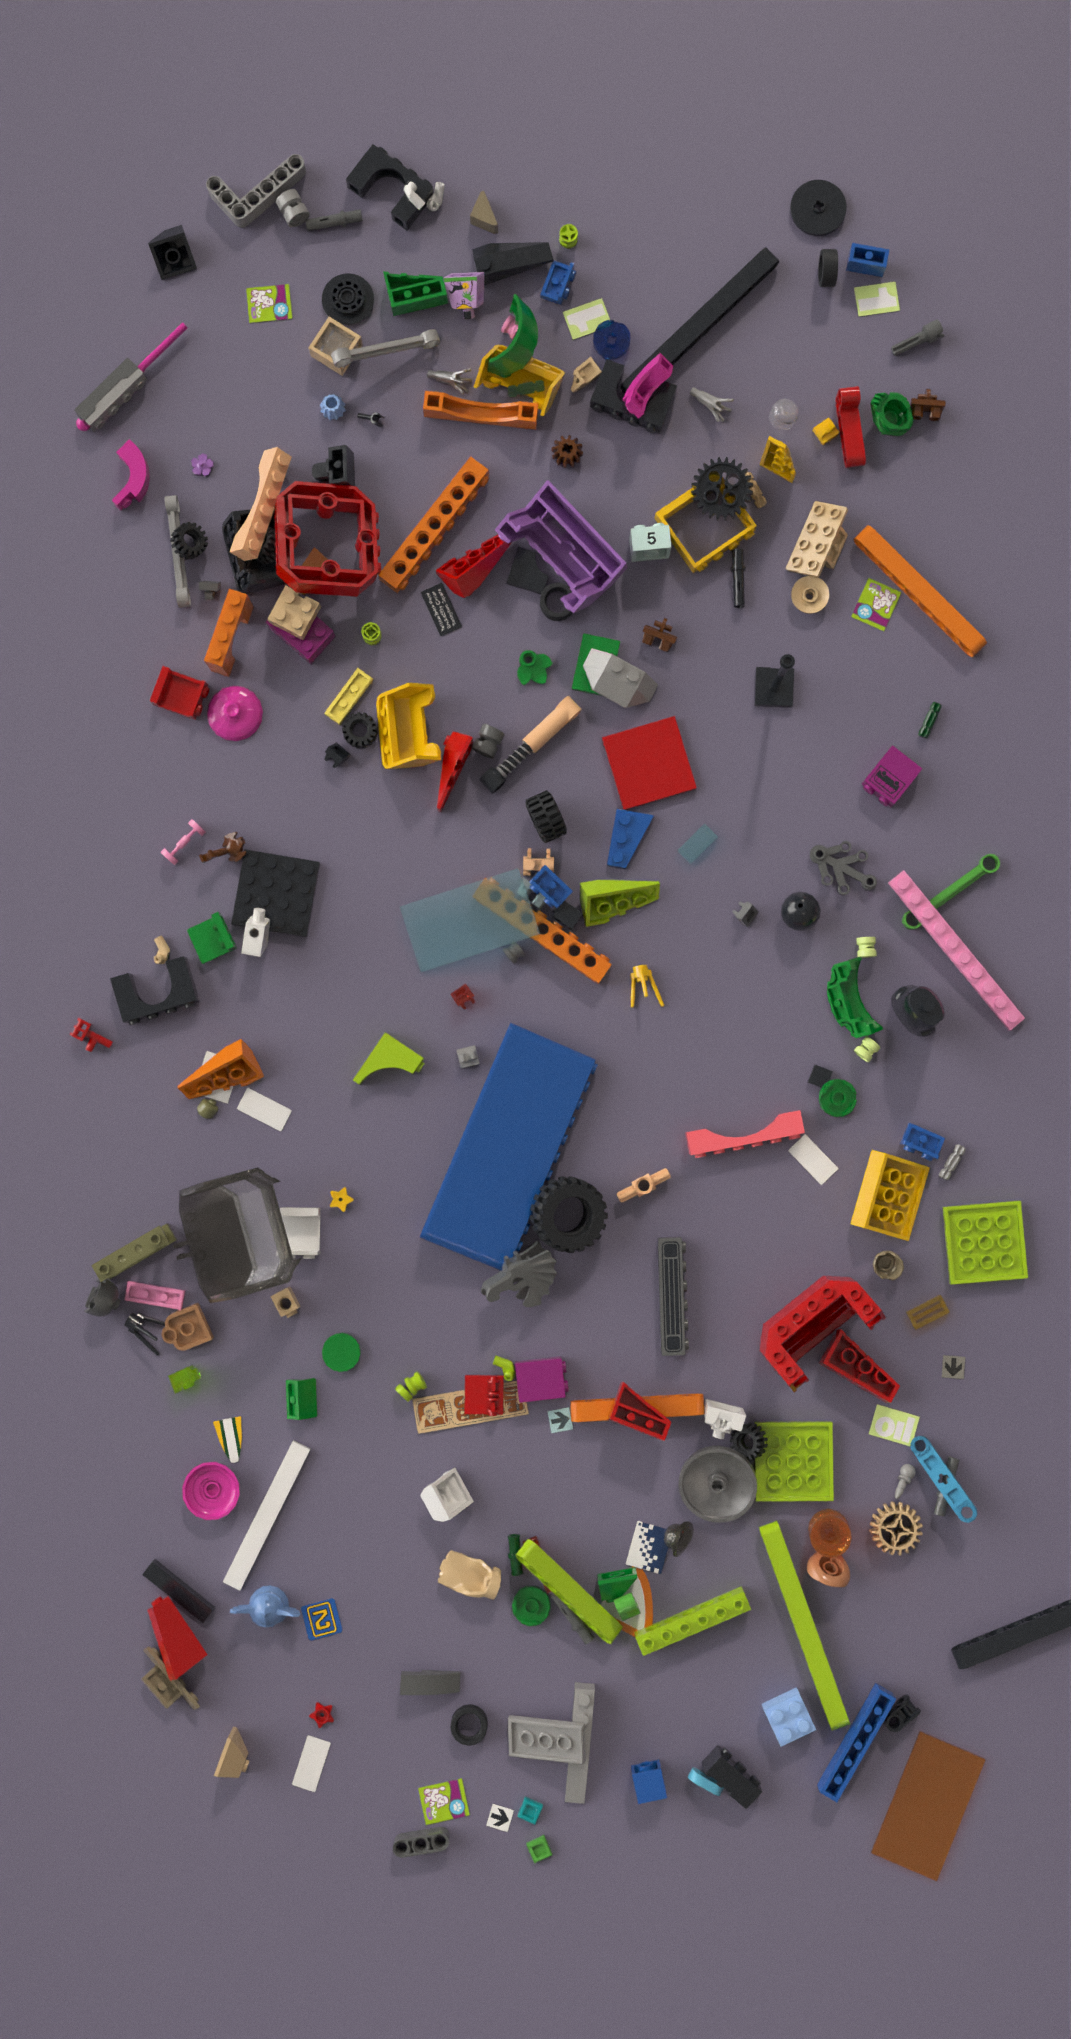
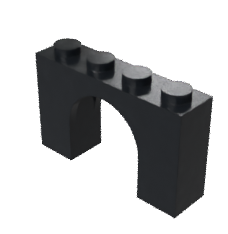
[346,144,434,231]
[590,359,677,434]
[110,956,200,1025]

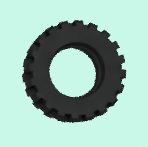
[530,1176,608,1253]

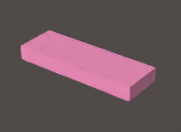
[124,1281,186,1310]

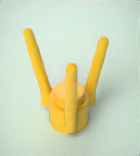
[630,965,664,1008]

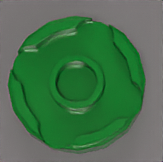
[819,1079,857,1117]
[322,1332,361,1372]
[512,1586,551,1626]

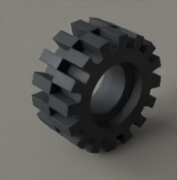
[170,522,208,560]
[256,527,276,564]
[342,712,378,749]
[730,1423,768,1460]

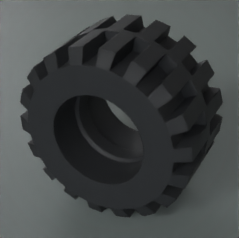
[525,790,567,843]

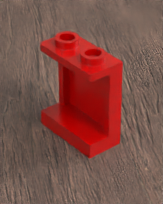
[150,666,210,720]

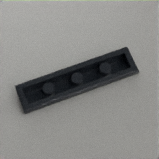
[142,1559,215,1623]

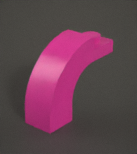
[623,353,673,418]
[112,439,150,511]

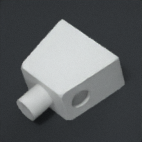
[241,908,270,957]

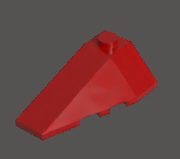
[437,731,474,812]

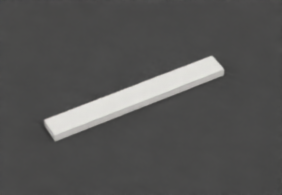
[223,1440,310,1591]

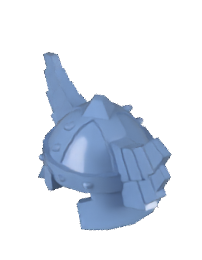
[230,1585,301,1627]

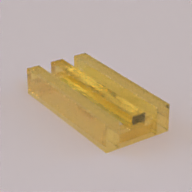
[906,1294,950,1330]

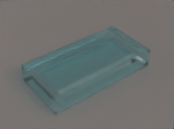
[677,823,718,864]

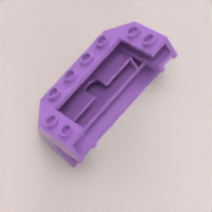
[495,480,627,613]

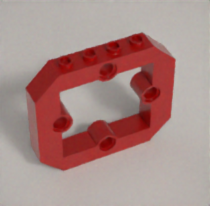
[274,481,381,597]

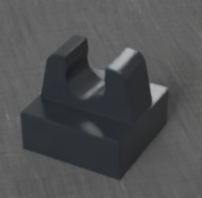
[324,742,351,768]

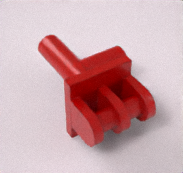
[69,1018,113,1052]

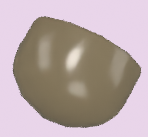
[872,1251,904,1281]

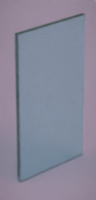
[400,868,540,972]

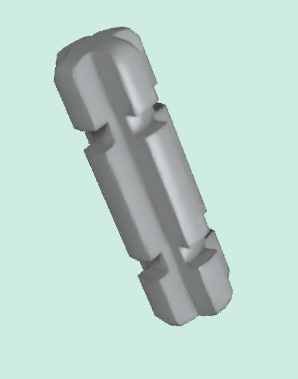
[939,1144,966,1180]

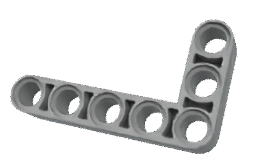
[206,154,306,228]

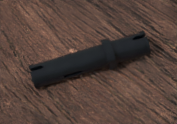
[731,549,746,608]

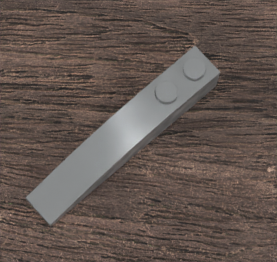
[565,1682,595,1804]

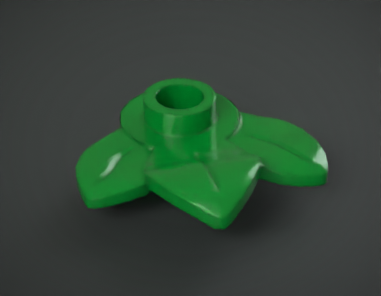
[517,650,553,685]

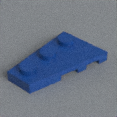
[607,809,654,869]

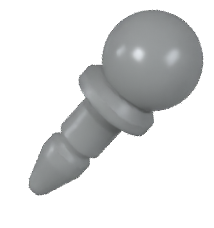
[895,1464,916,1499]

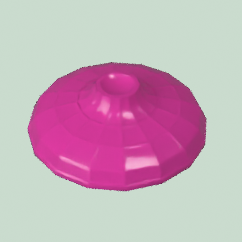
[207,686,263,741]
[182,1462,240,1520]

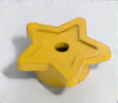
[330,1187,354,1212]

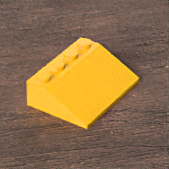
[850,1150,930,1241]

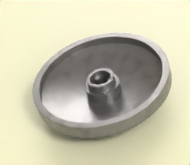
[679,1446,757,1522]

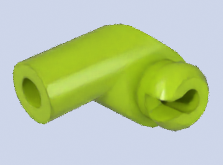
[493,1355,516,1381]

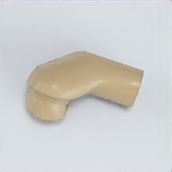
[154,936,170,964]

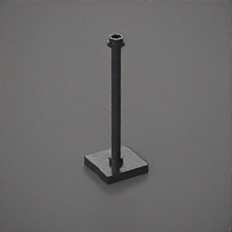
[754,654,795,707]

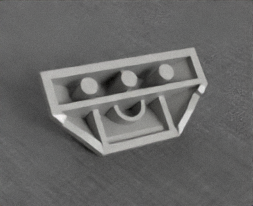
[583,649,658,708]

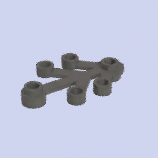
[809,841,877,895]

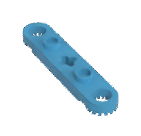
[910,1436,978,1523]

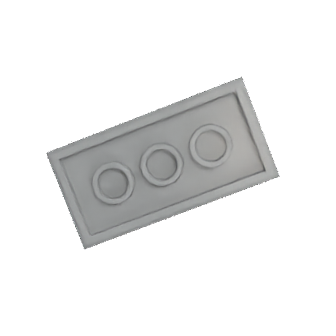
[508,1715,586,1765]

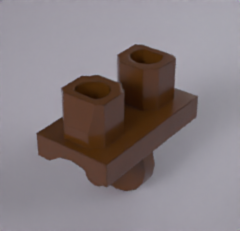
[910,389,946,421]
[642,618,677,652]

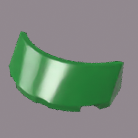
[487,294,538,378]
[827,956,883,1038]

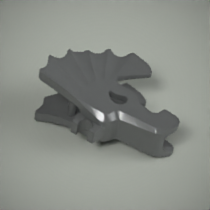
[480,1240,557,1307]

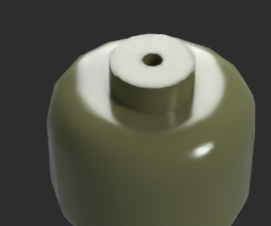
[197,1098,218,1119]

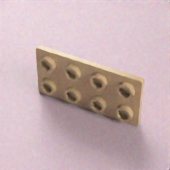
[786,501,848,577]

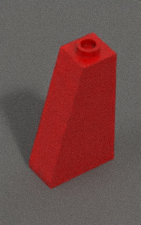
[147,1596,208,1681]

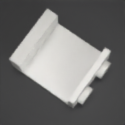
[279,1207,321,1259]

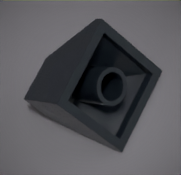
[148,225,197,280]

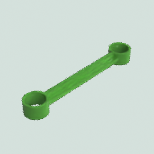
[902,854,1000,930]

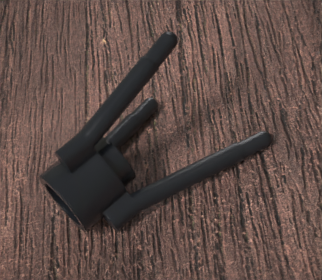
[124,1312,165,1356]

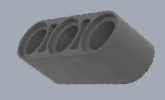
[393,1827,450,1858]

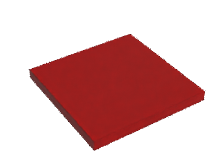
[602,716,697,810]

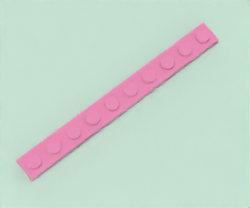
[888,870,1025,1031]

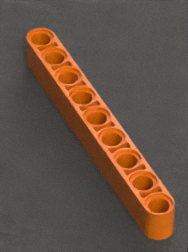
[853,525,987,657]

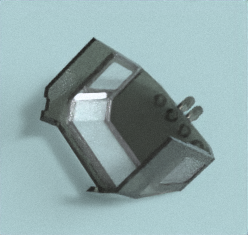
[173,1167,301,1303]

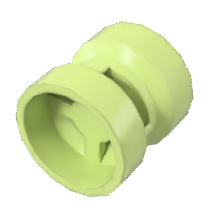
[856,937,877,958]
[854,1036,881,1063]

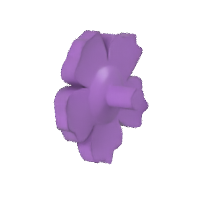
[191,453,214,477]

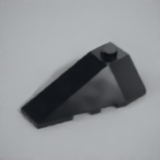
[472,242,554,285]

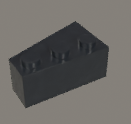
[702,1745,762,1809]

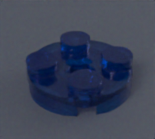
[593,320,631,360]

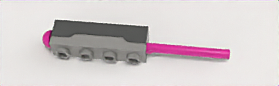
[74,322,188,432]

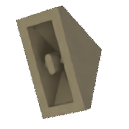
[470,191,498,234]

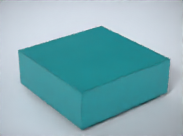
[517,1796,543,1825]

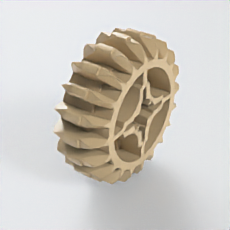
[869,1501,923,1556]

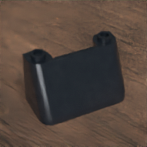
[222,509,286,594]

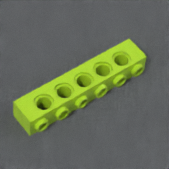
[634,1586,751,1656]

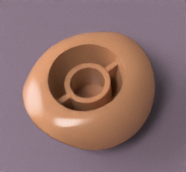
[807,1549,850,1587]

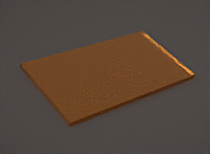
[871,1731,985,1881]

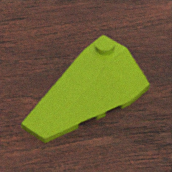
[579,880,660,927]

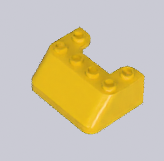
[376,683,441,769]

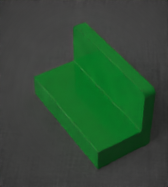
[286,1378,317,1420]

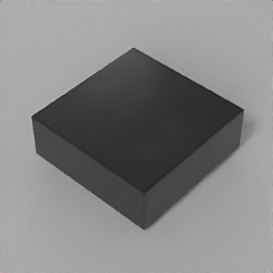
[807,1065,833,1088]

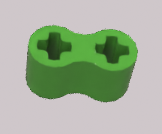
[613,1592,641,1621]

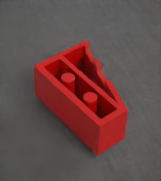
[607,1382,671,1441]

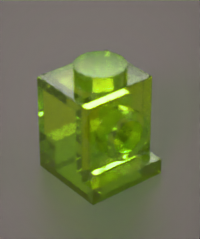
[168,1365,201,1394]

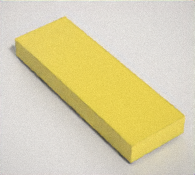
[324,668,373,725]

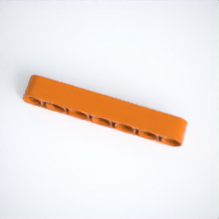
[570,1394,705,1422]

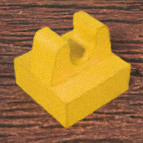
[813,417,840,445]

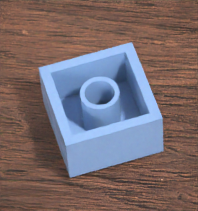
[762,1687,816,1747]

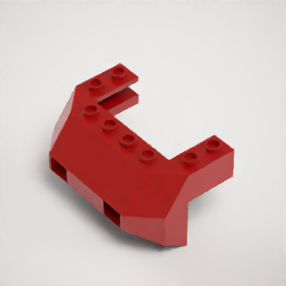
[760,1276,886,1393]

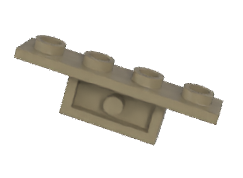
[141,1646,200,1710]

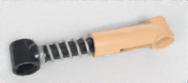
[479,696,582,794]

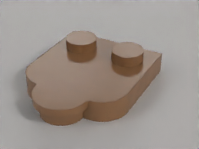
[162,1303,214,1351]

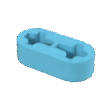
[688,1767,724,1796]

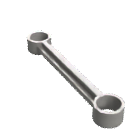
[331,329,441,368]
[165,495,191,608]

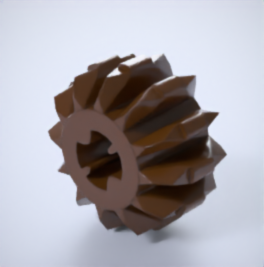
[551,434,583,468]

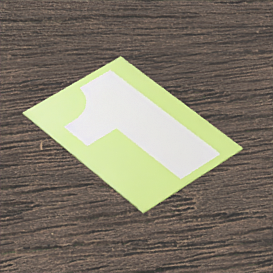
[854,282,900,316]
[563,298,612,340]

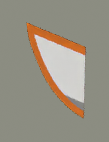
[601,1566,653,1637]

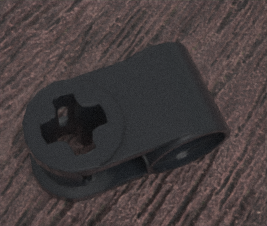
[883,1694,921,1732]

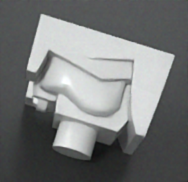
[704,1399,746,1439]
[420,1468,474,1522]

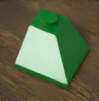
[597,1567,637,1603]

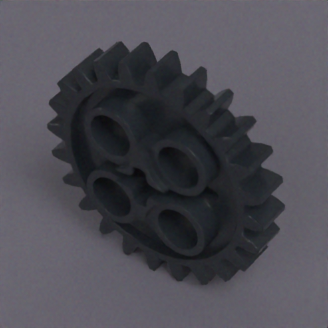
[691,457,753,521]

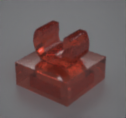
[450,983,475,1010]

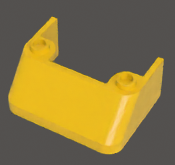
[474,345,565,416]

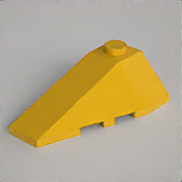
[759,436,796,483]

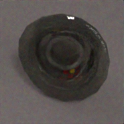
[664,1521,694,1557]

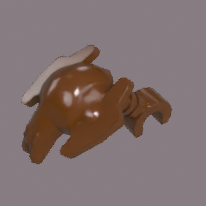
[199,832,246,863]

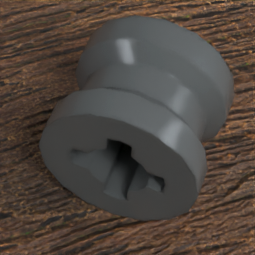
[502,941,526,964]

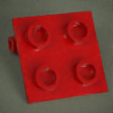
[464,1375,504,1416]

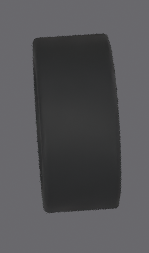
[818,249,838,287]
[540,582,572,621]
[450,1704,488,1746]

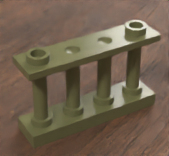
[91,1223,177,1282]

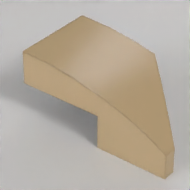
[571,357,602,393]

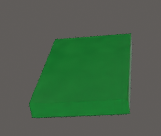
[571,633,620,696]

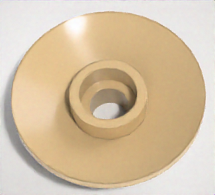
[791,576,829,614]

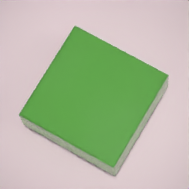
[527,1835,552,1863]

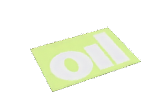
[869,1404,920,1446]

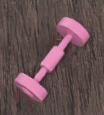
[161,819,206,865]

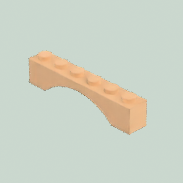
[230,447,292,561]

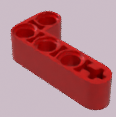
[835,386,866,468]

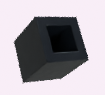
[552,901,583,931]

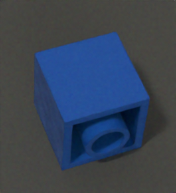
[631,1760,667,1804]

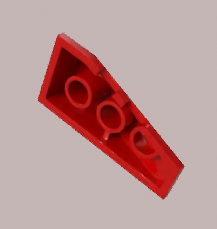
[435,534,512,598]

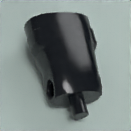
[891,985,945,1037]

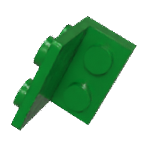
[187,912,237,964]

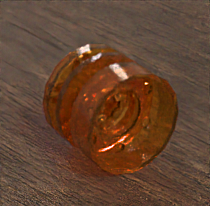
[808,1509,852,1558]

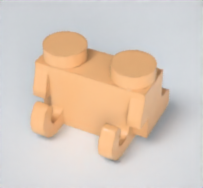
[523,848,554,876]

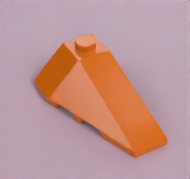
[178,1039,264,1099]

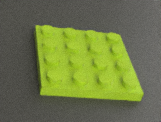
[942,1201,1028,1285]
[754,1421,834,1501]

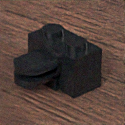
[311,445,355,486]

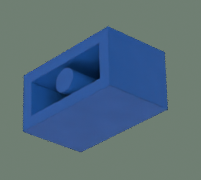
[846,243,890,277]

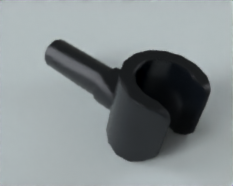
[357,412,385,427]

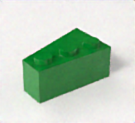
[383,271,448,316]

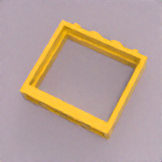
[654,475,757,573]

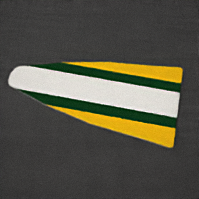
[213,1416,242,1463]

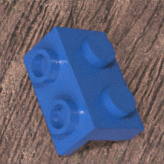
[540,261,577,305]
[529,865,573,908]
[900,1123,945,1161]

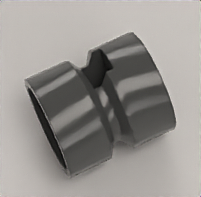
[471,724,505,759]

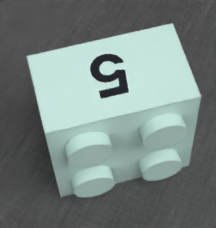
[629,523,671,562]

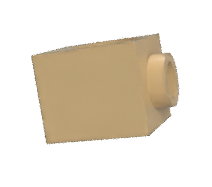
[271,1286,301,1318]

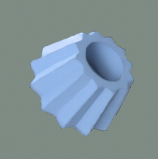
[320,394,346,420]

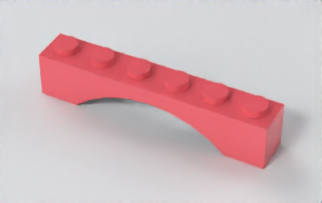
[685,1110,805,1158]

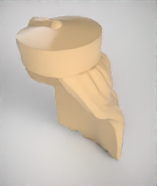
[438,1550,501,1600]

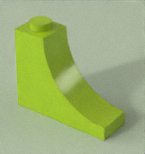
[353,1032,425,1085]

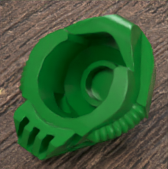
[870,392,914,436]

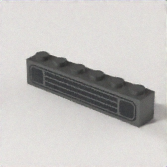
[658,1237,689,1356]

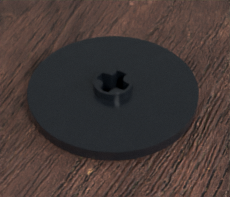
[790,180,847,236]

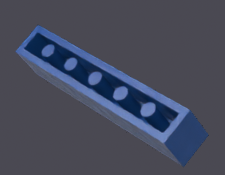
[817,1683,896,1803]

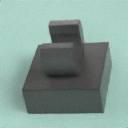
[199,581,221,600]
[733,902,759,927]

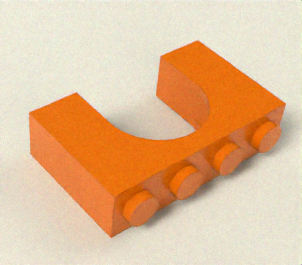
[204,589,254,677]

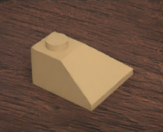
[214,1726,250,1778]

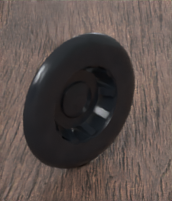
[322,273,374,325]

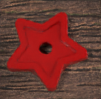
[309,1702,334,1728]

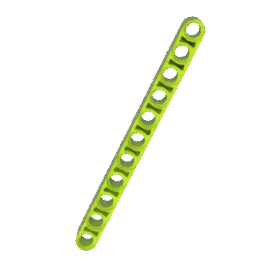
[759,1521,850,1731]

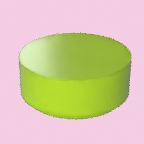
[395,1384,413,1402]

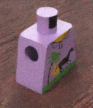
[444,272,484,319]

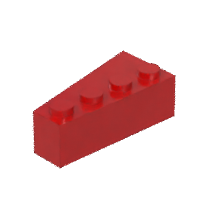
[818,1329,900,1403]

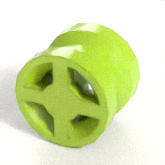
[559,224,578,249]
[404,1371,427,1396]

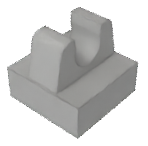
[457,1045,480,1069]

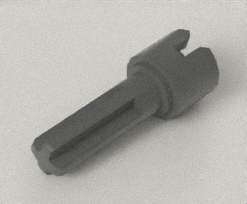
[891,319,945,356]

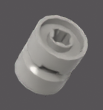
[276,189,310,227]

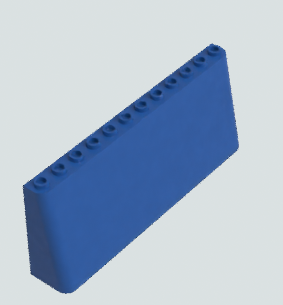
[420,1023,598,1271]

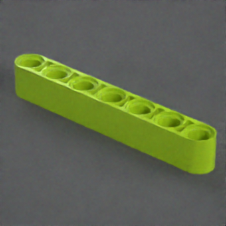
[515,1539,623,1644]

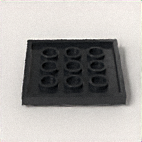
[231,849,320,937]

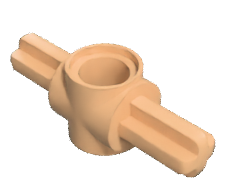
[617,1168,671,1203]

